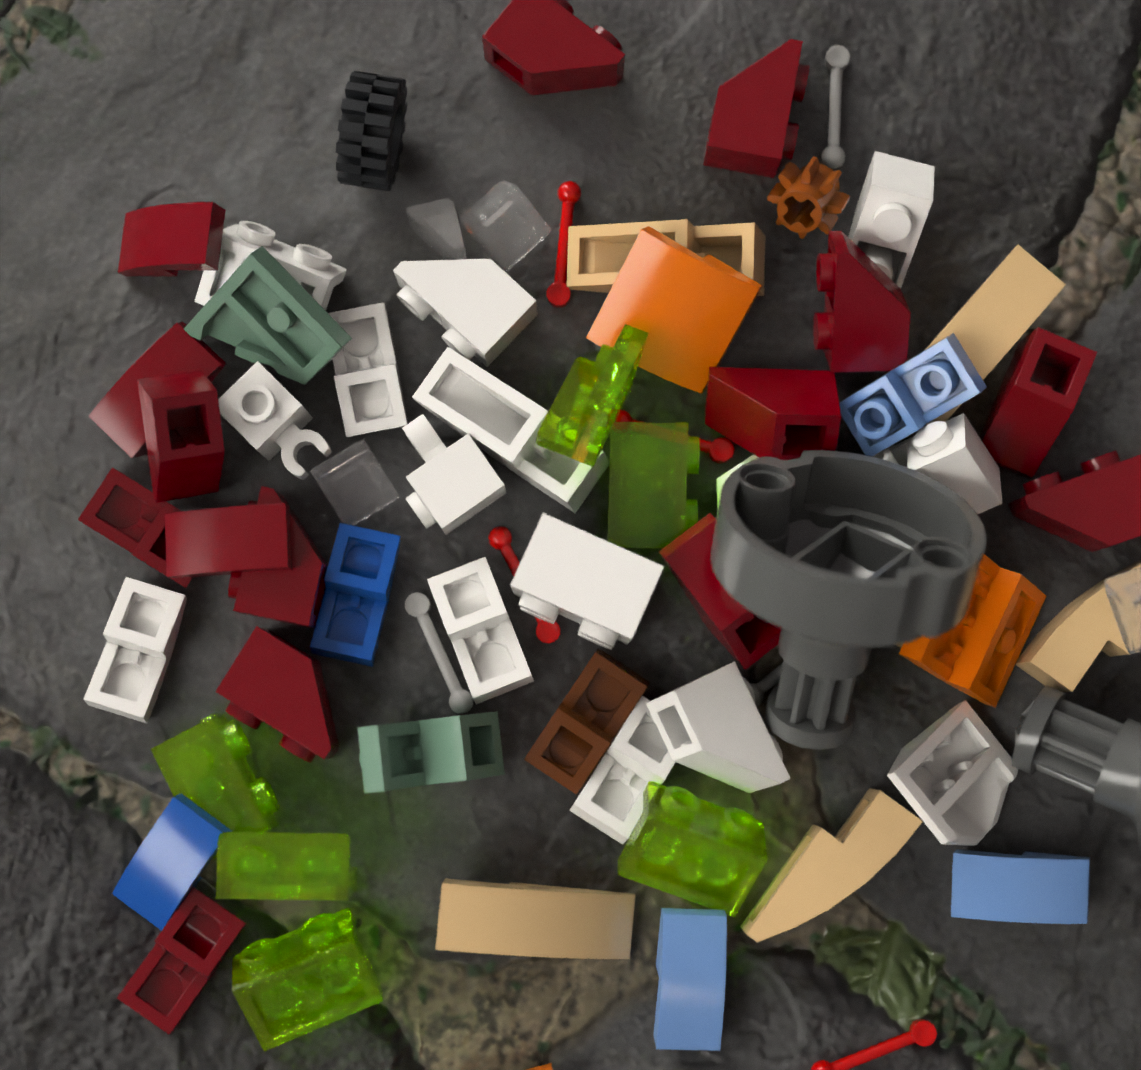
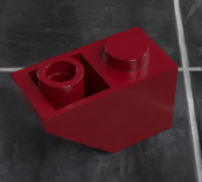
[482,0,625,95]
[703,39,810,178]
[813,231,911,373]
[980,327,1097,479]
[704,367,841,460]
[137,370,225,503]
[1008,450,1141,552]
[228,486,328,629]
[659,513,781,670]
[215,626,339,763]

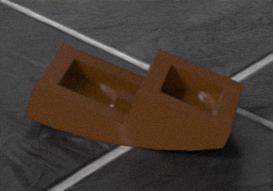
[524,648,650,795]

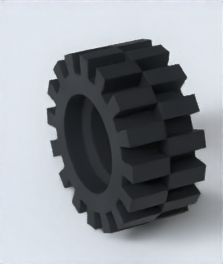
[336,71,407,191]

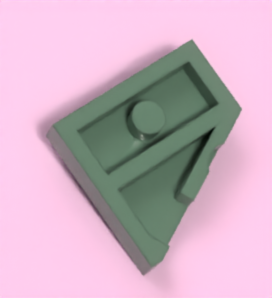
[184,246,352,385]

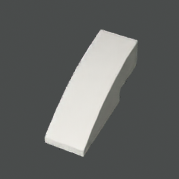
[412,347,610,513]

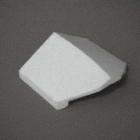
[887,700,1018,846]

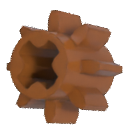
[767,156,850,239]

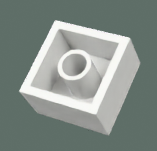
[510,513,664,650]

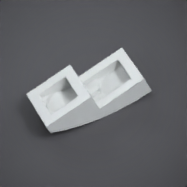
[328,302,408,437]
[427,557,534,704]
[84,577,187,724]
[569,696,675,845]

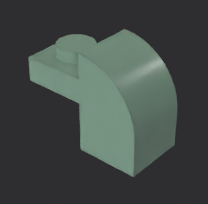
[358,711,505,793]

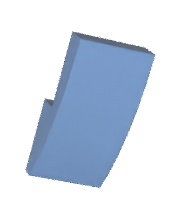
[839,333,987,457]
[951,849,1090,924]
[653,908,727,1051]

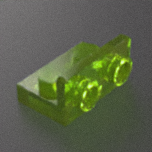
[536,324,649,467]
[607,422,700,548]
[151,714,280,861]
[618,781,768,917]
[216,831,357,901]
[232,908,384,1052]

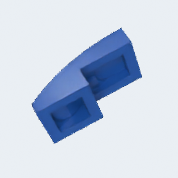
[310,523,401,667]
[112,793,232,931]

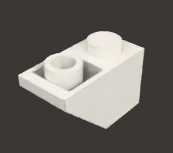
[848,151,935,289]
[393,258,537,367]
[872,413,1002,515]
[646,662,791,793]

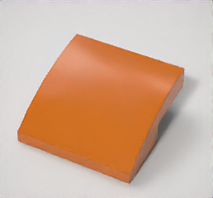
[586,226,763,394]
[899,553,1046,708]

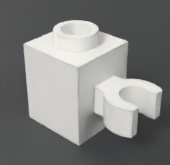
[218,361,332,480]
[402,414,507,535]

